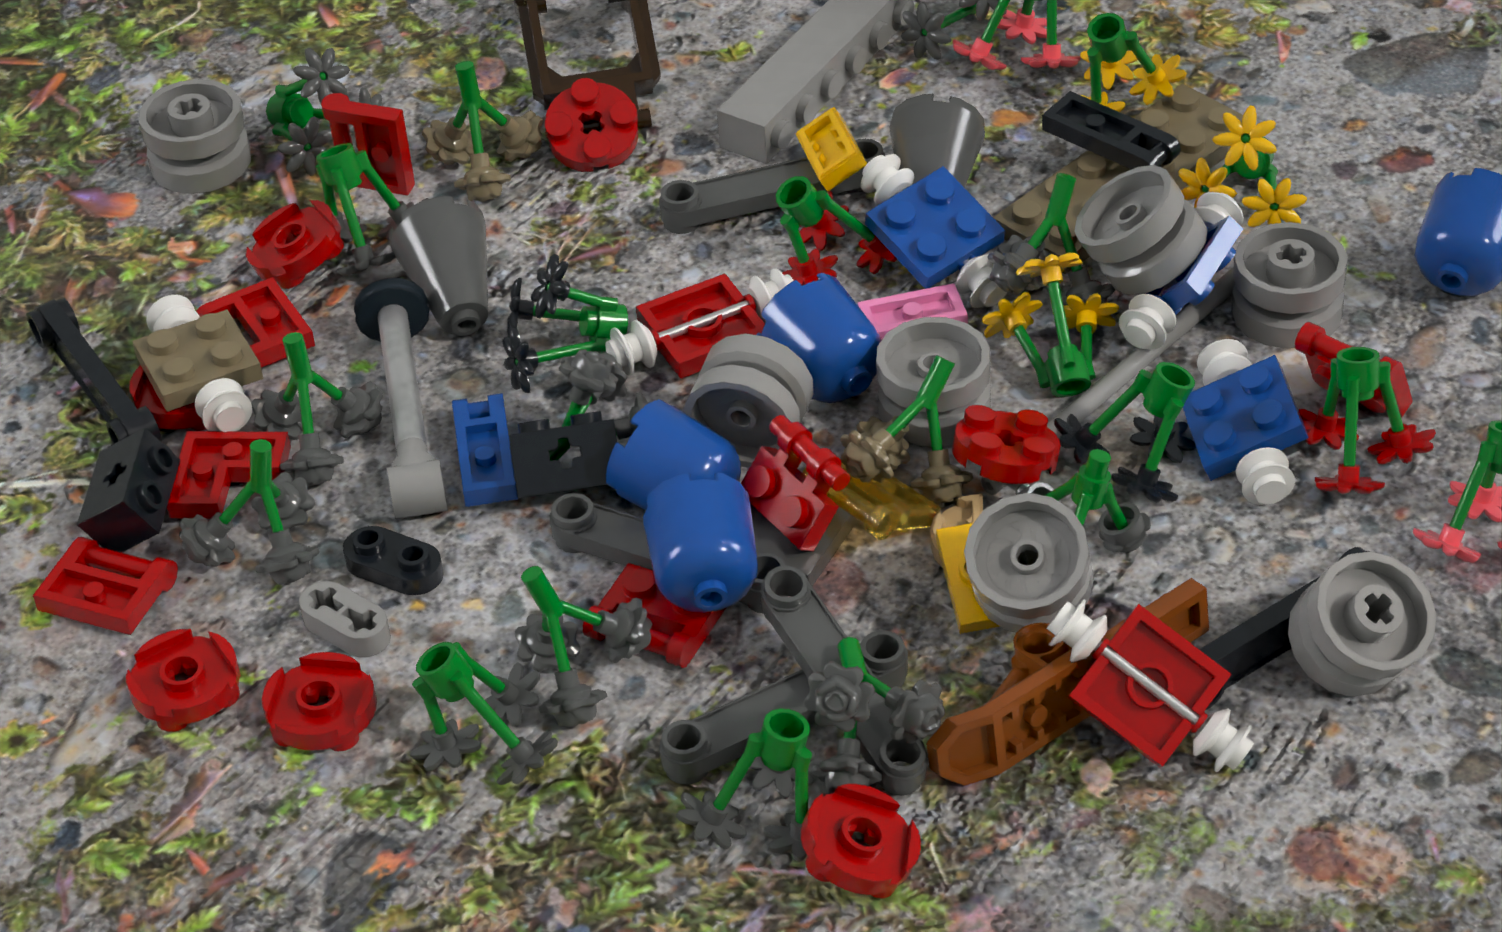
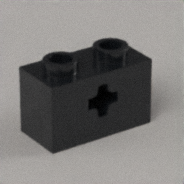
[509,411,617,499]
[77,428,180,553]

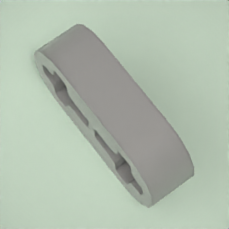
[299,581,391,657]

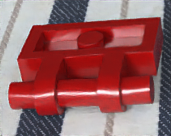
[741,415,850,552]

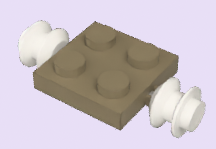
[132,295,263,432]

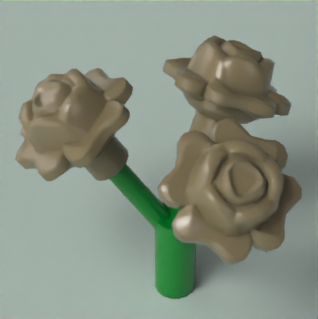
[422,61,543,202]
[840,355,973,504]

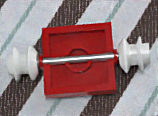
[605,268,794,379]
[1046,599,1254,772]

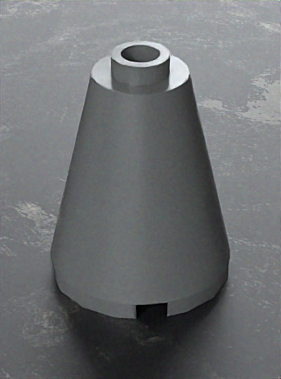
[890,94,985,188]
[389,196,488,336]

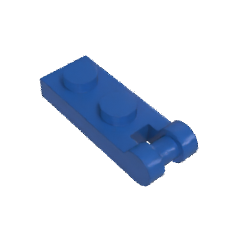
[452,393,518,507]

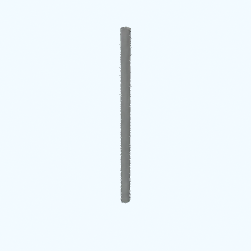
[981,267,1235,495]

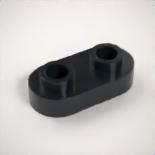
[343,526,444,595]

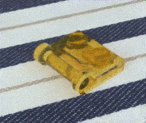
[802,463,941,540]

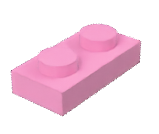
[857,283,968,339]

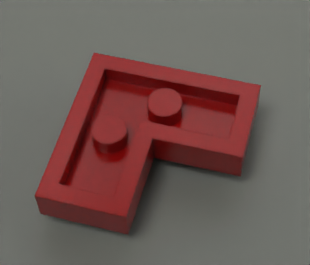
[167,431,291,519]

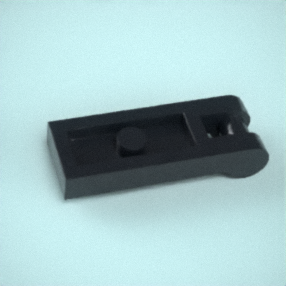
[1042,91,1181,170]

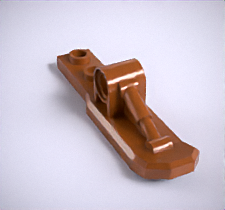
[926,578,1209,786]

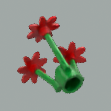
[775,176,897,286]
[1298,347,1436,495]

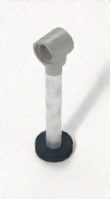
[354,278,448,519]

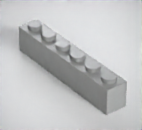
[717,0,914,164]

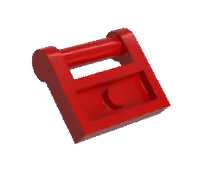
[321,93,415,196]
[196,277,315,368]
[1295,322,1413,417]
[33,537,178,635]
[583,563,726,668]

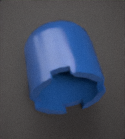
[1414,168,1502,296]
[756,273,882,403]
[606,399,741,510]
[643,473,758,613]

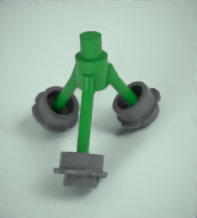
[1015,449,1151,552]

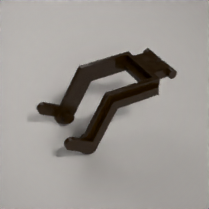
[513,0,661,134]

